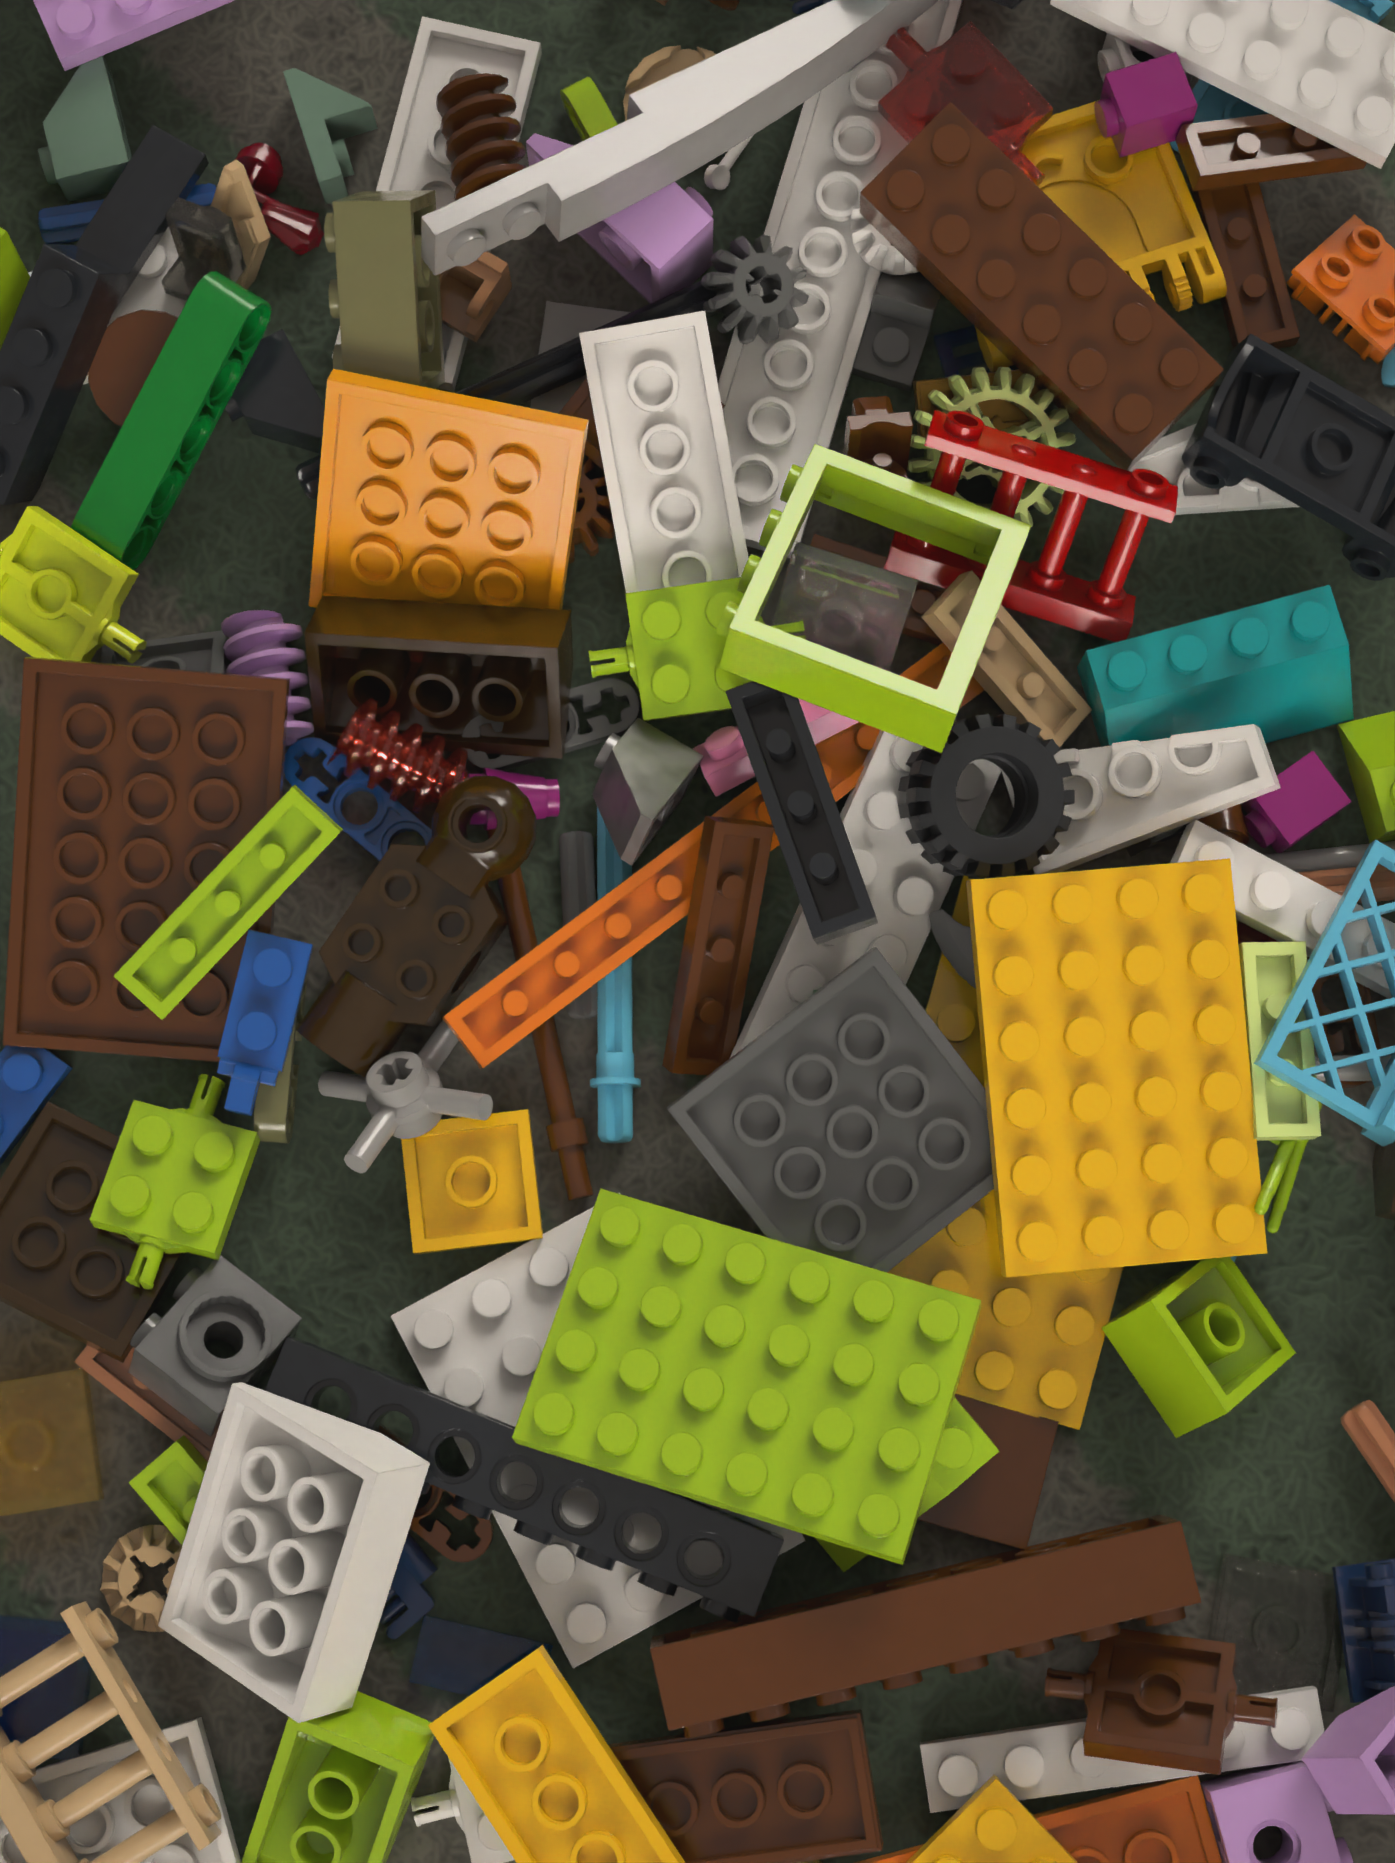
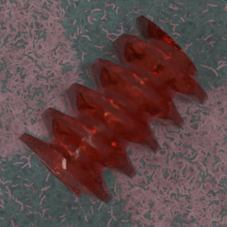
[326,698,469,815]

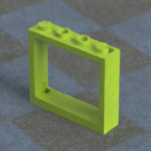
[716,444,1031,753]

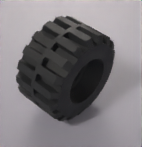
[898,714,1075,879]

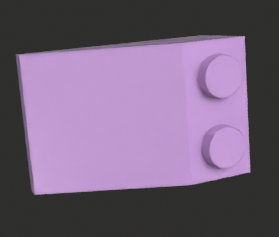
[526,133,713,304]

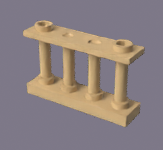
[0,1601,221,1863]

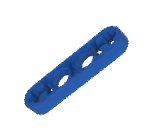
[284,737,432,862]

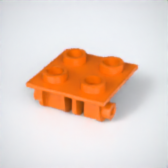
[1286,214,1395,365]

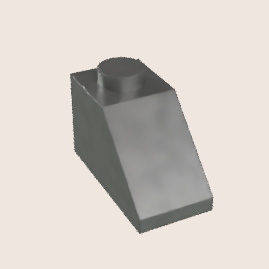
[592,718,703,866]

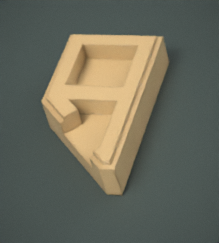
[193,160,271,289]

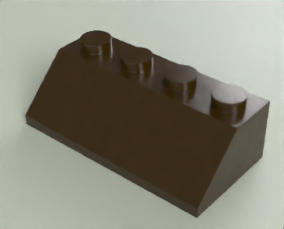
[304,596,573,759]

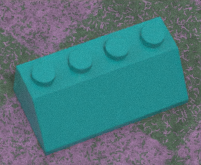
[1077,585,1354,747]

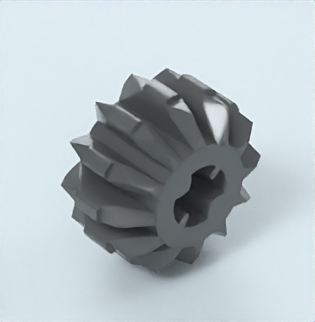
[701,235,809,344]

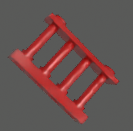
[884,410,1178,642]

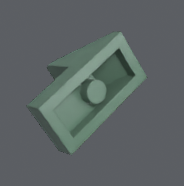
[283,68,378,204]

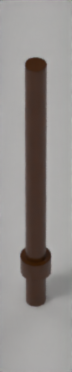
[487,829,593,1201]

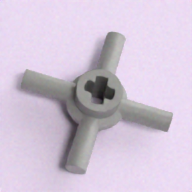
[318,1020,493,1173]

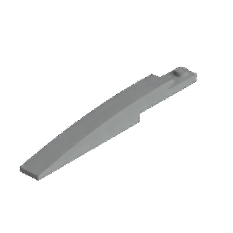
[421,0,938,276]

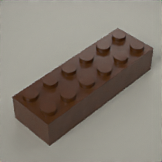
[860,102,1224,471]

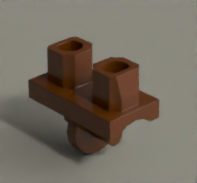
[843,396,913,478]

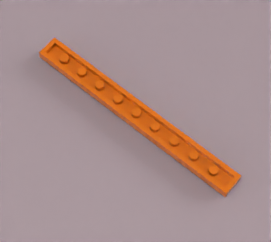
[442,643,984,1069]

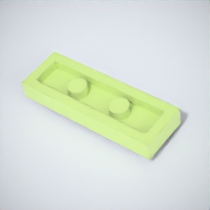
[1239,941,1321,1141]

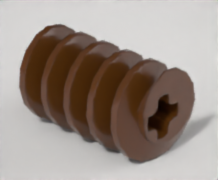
[436,73,527,201]

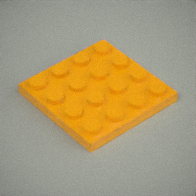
[309,369,589,610]

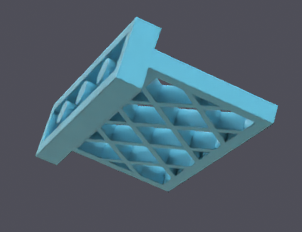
[1254,840,1395,1146]

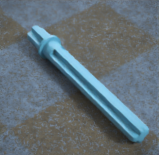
[590,807,641,1143]

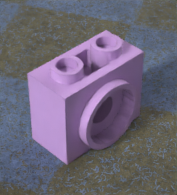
[1200,1761,1353,1863]

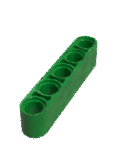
[71,271,272,570]

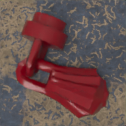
[235,142,324,255]

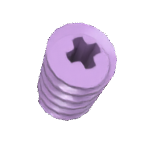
[221,610,314,746]

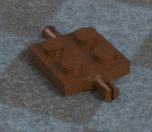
[1045,1629,1278,1775]

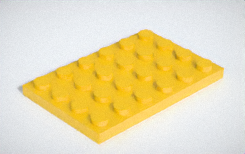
[966,858,1267,1277]

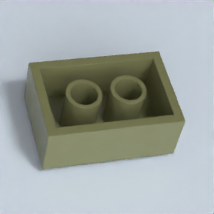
[324,190,445,389]

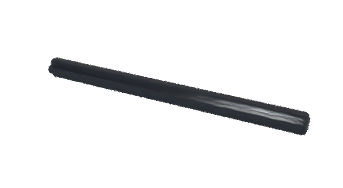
[295,280,751,499]

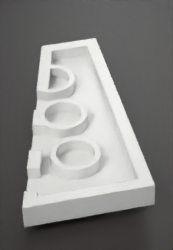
[1002,724,1281,874]

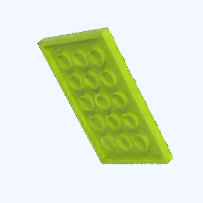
[512,1188,981,1565]

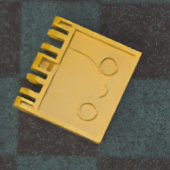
[975,101,1227,372]

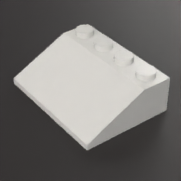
[158,1382,430,1723]

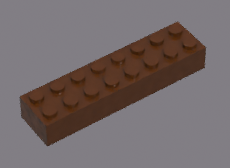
[650,1514,1201,1738]

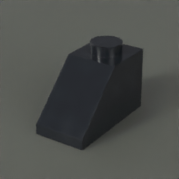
[225,329,325,454]

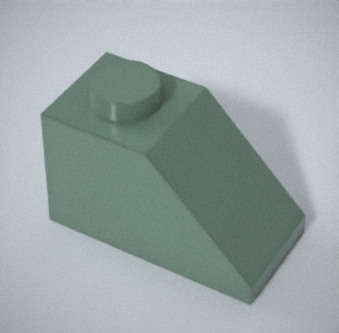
[38,55,132,202]

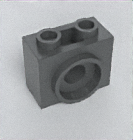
[129,1255,302,1437]

